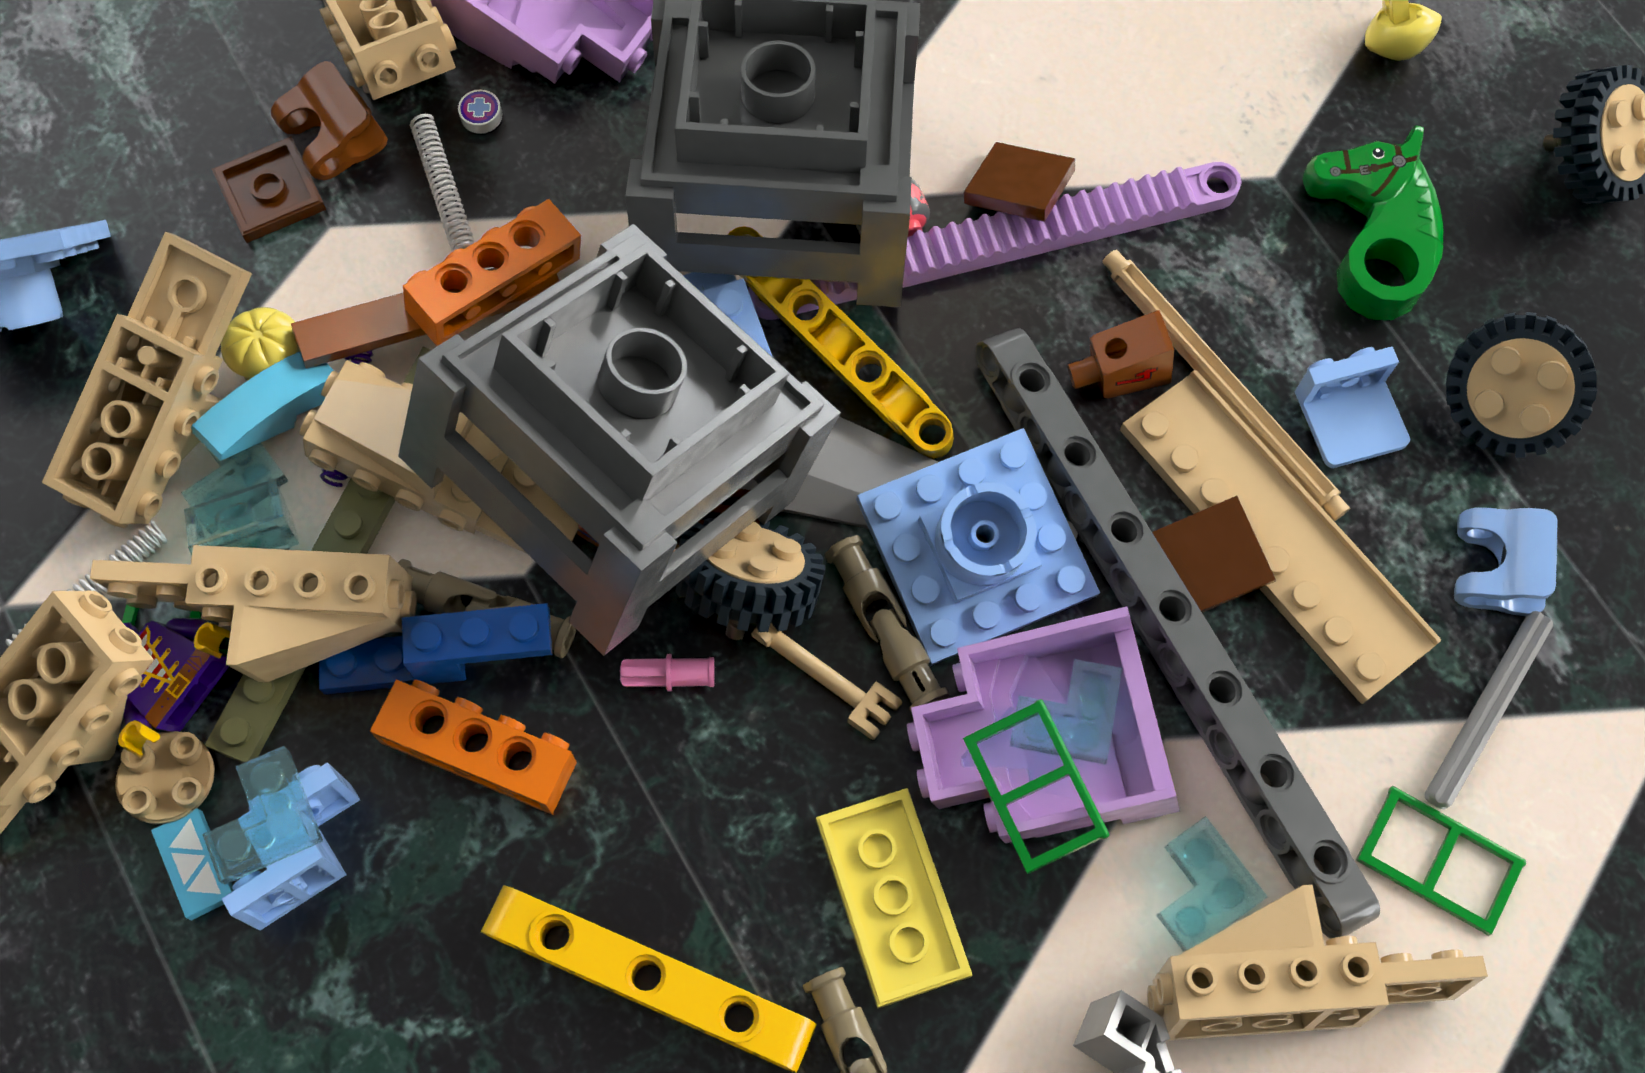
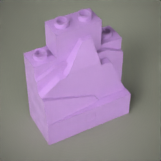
[430,0,654,84]
[907,606,1180,843]

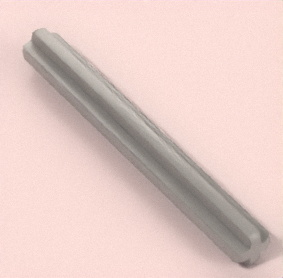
[1425,611,1553,810]

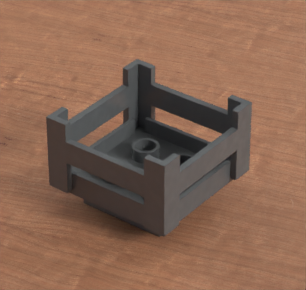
[625,0,920,307]
[398,224,841,656]

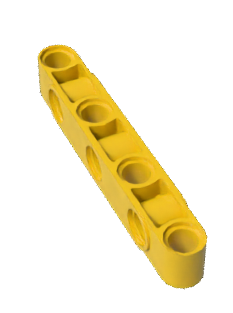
[728,226,954,459]
[481,885,817,1073]

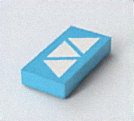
[151,808,234,920]

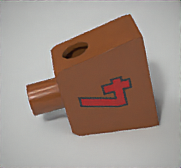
[1067,310,1174,398]

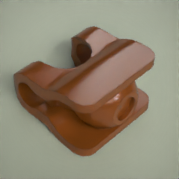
[271,61,388,180]

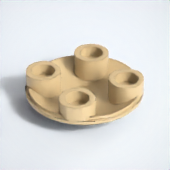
[115,731,215,824]

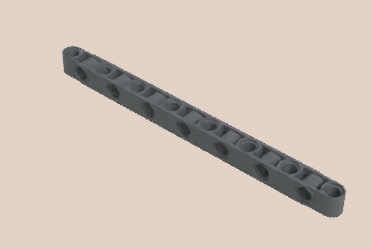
[975,328,1380,939]

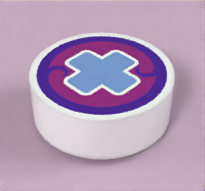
[458,89,502,134]

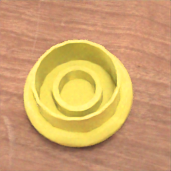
[221,307,299,381]

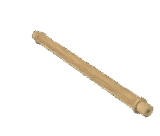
[1102,249,1350,521]

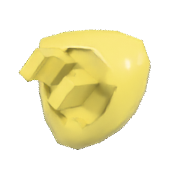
[1365,0,1442,61]

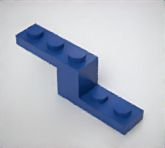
[319,603,552,695]

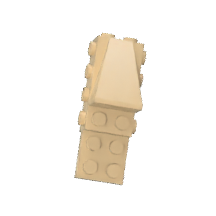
[319,0,457,100]
[42,232,252,528]
[299,360,578,554]
[90,545,417,682]
[0,590,154,834]
[1147,885,1488,1041]

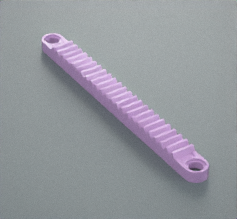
[748,162,1241,320]

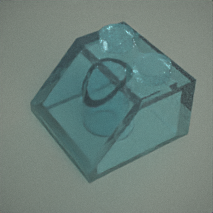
[184,478,299,556]

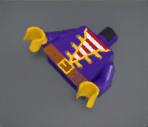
[118,617,230,758]

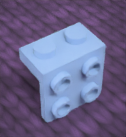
[1294,347,1410,468]

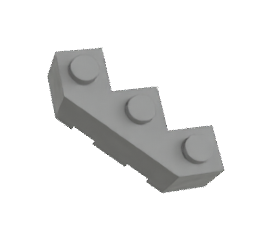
[1073,990,1182,1073]

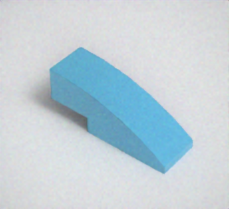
[191,351,334,461]

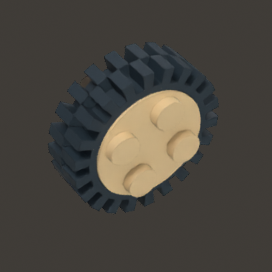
[1543,65,1645,204]
[1445,312,1597,458]
[675,517,825,640]

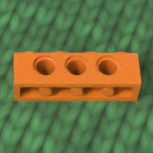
[403,199,581,346]
[370,679,577,815]

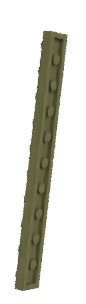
[205,346,431,767]

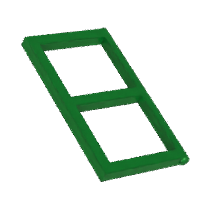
[963,699,1110,874]
[1356,786,1527,936]

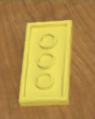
[816,788,972,1009]

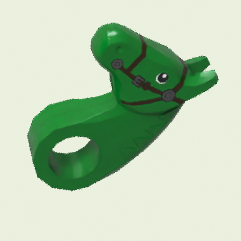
[1302,125,1443,320]

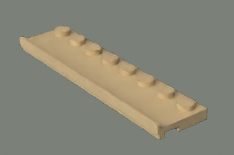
[1120,370,1441,704]

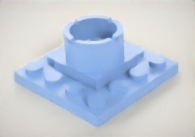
[0,220,111,332]
[856,428,1100,666]

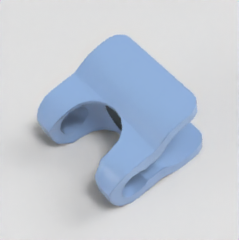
[1454,508,1557,616]

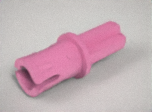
[620,654,715,691]

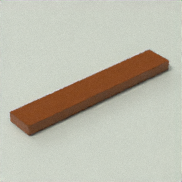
[291,268,560,368]

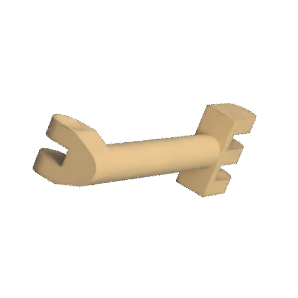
[752,623,902,740]

